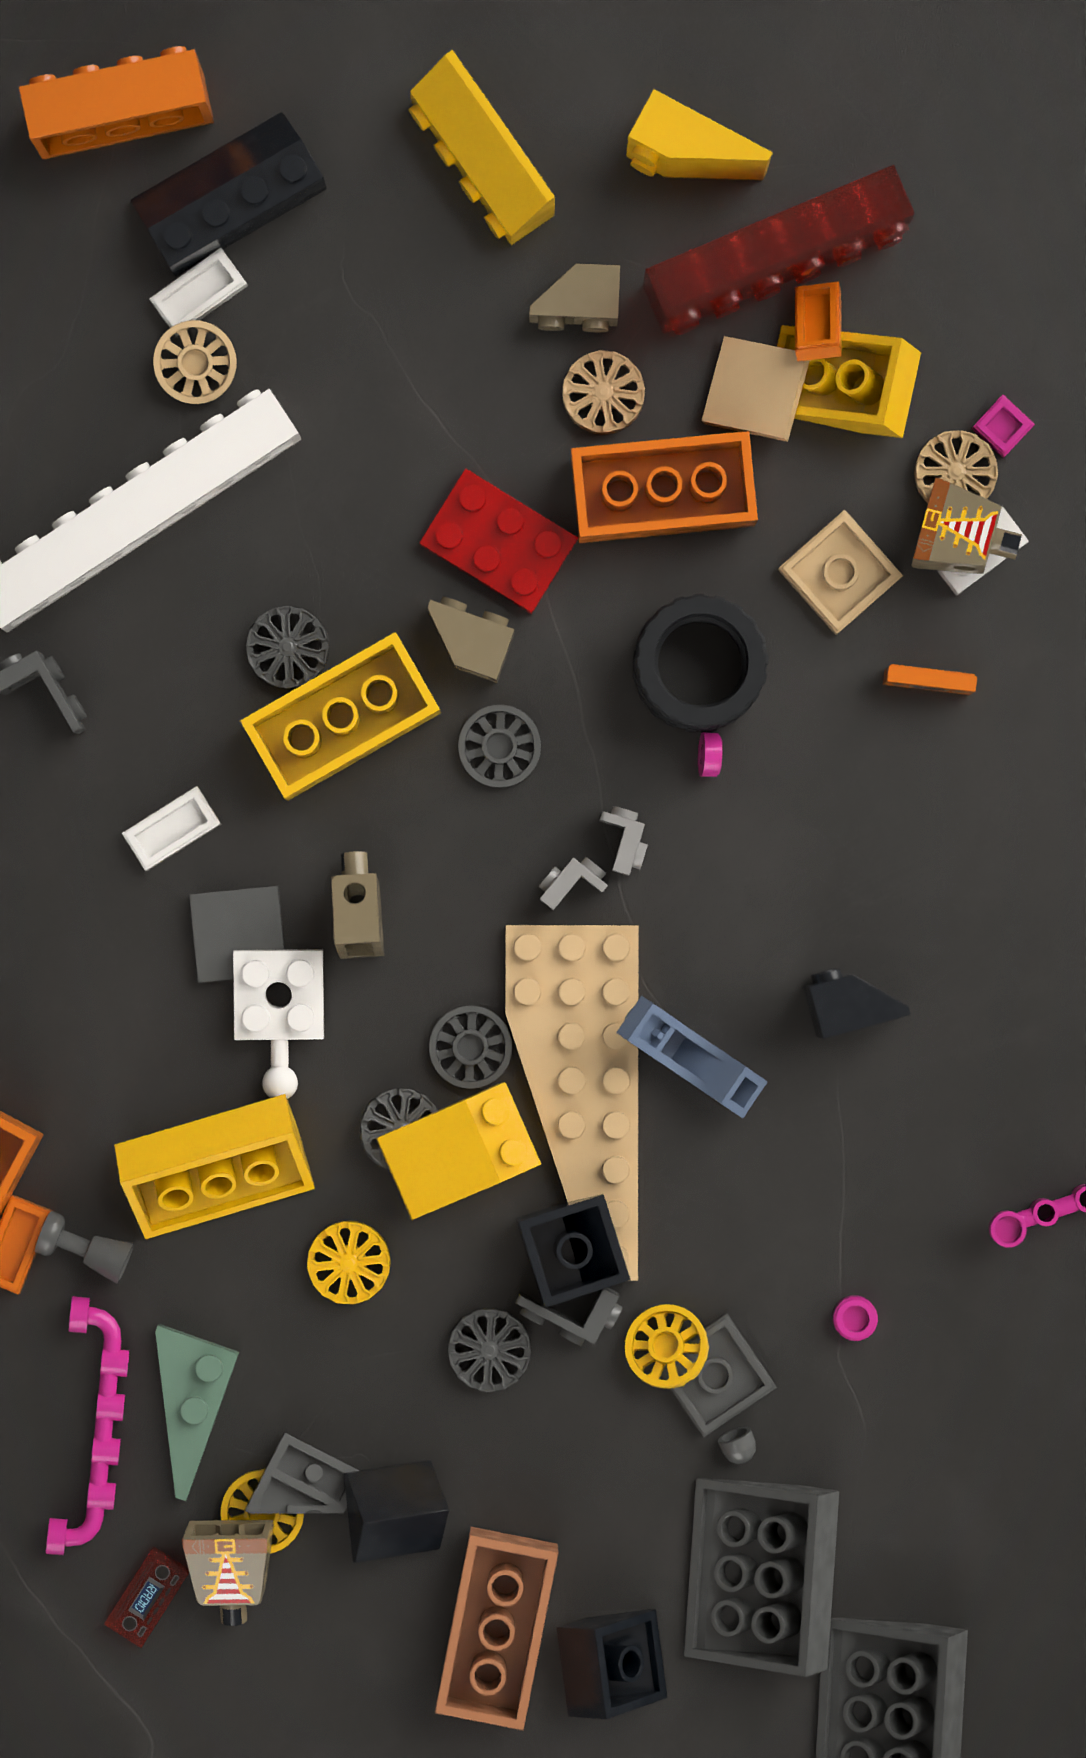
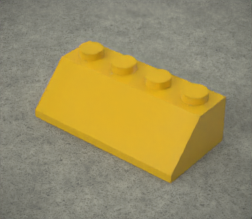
[408,50,555,246]
[114,1094,315,1239]

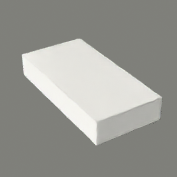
[150,248,248,337]
[122,786,221,871]

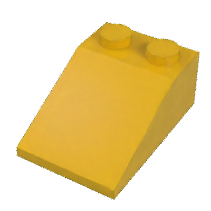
[626,89,773,180]
[777,325,921,438]
[376,1082,541,1220]

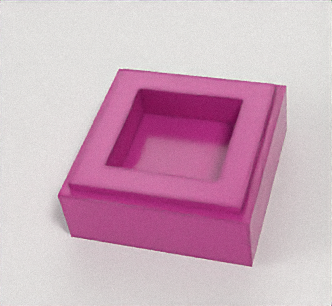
[971,395,1035,458]

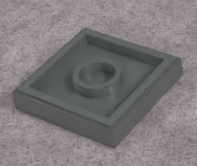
[189,886,285,983]
[653,1313,777,1437]

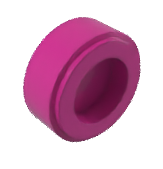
[698,732,722,777]
[832,1295,878,1341]

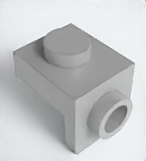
[599,806,648,876]
[539,857,608,910]

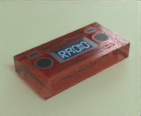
[104,1546,190,1648]

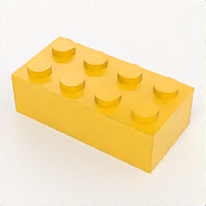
[240,632,441,800]

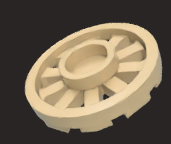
[153,320,236,404]
[562,350,645,434]
[914,430,998,503]

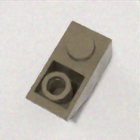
[529,264,620,333]
[428,596,515,683]

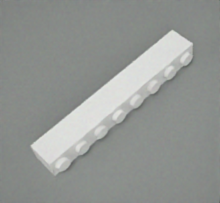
[0,389,302,633]

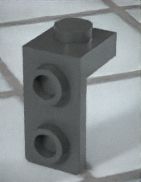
[0,650,87,734]
[515,1288,622,1346]

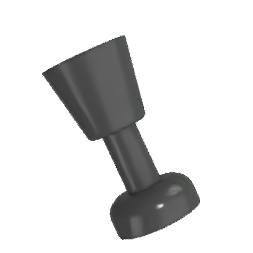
[34,1211,134,1284]

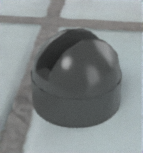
[718,1426,756,1464]

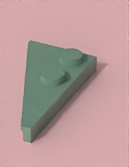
[155,1324,239,1501]

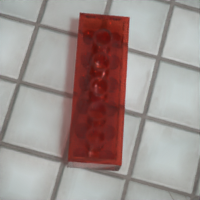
[643,164,915,336]

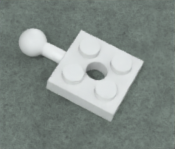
[233,949,324,1099]

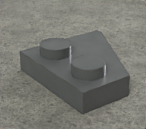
[244,1433,358,1514]

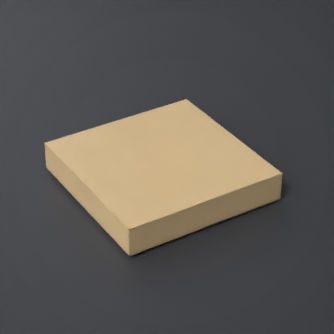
[702,336,810,442]
[778,510,903,635]

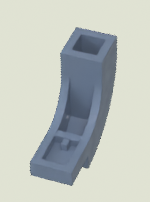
[616,996,768,1118]

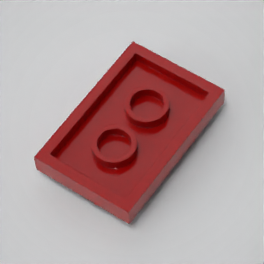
[419,468,578,614]

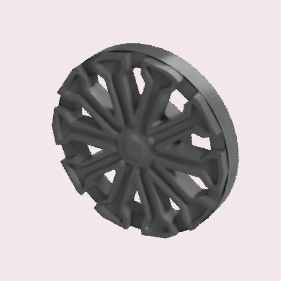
[246,606,329,689]
[458,705,541,788]
[429,1006,512,1089]
[359,1088,438,1170]
[448,1308,531,1392]

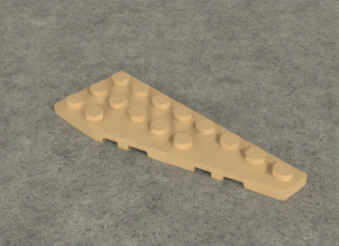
[505,925,639,1281]

